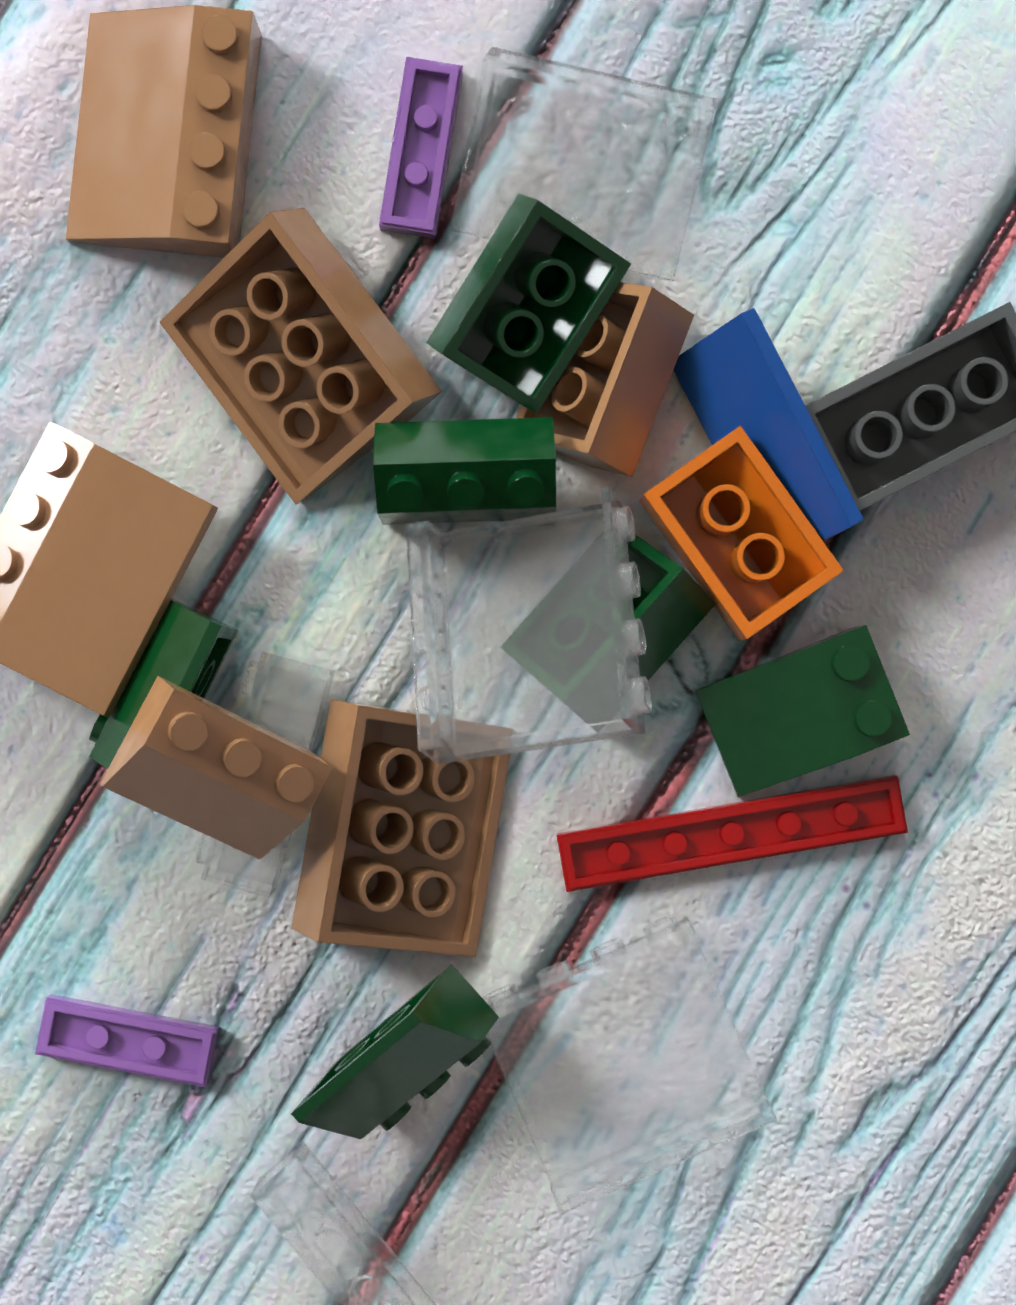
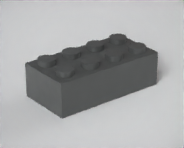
[805,302,1016,511]

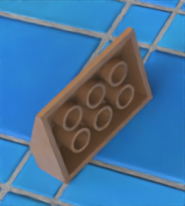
[66,5,262,258]
[159,208,442,505]
[0,421,218,718]
[291,699,514,957]

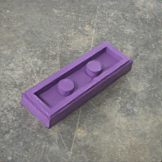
[379,57,463,239]
[35,994,220,1087]

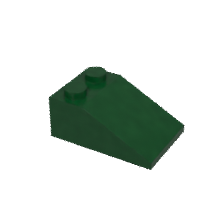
[695,625,910,797]

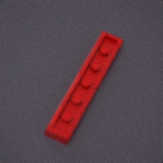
[556,775,908,892]

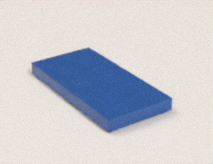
[674,308,864,541]

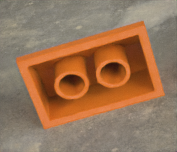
[639,425,844,641]

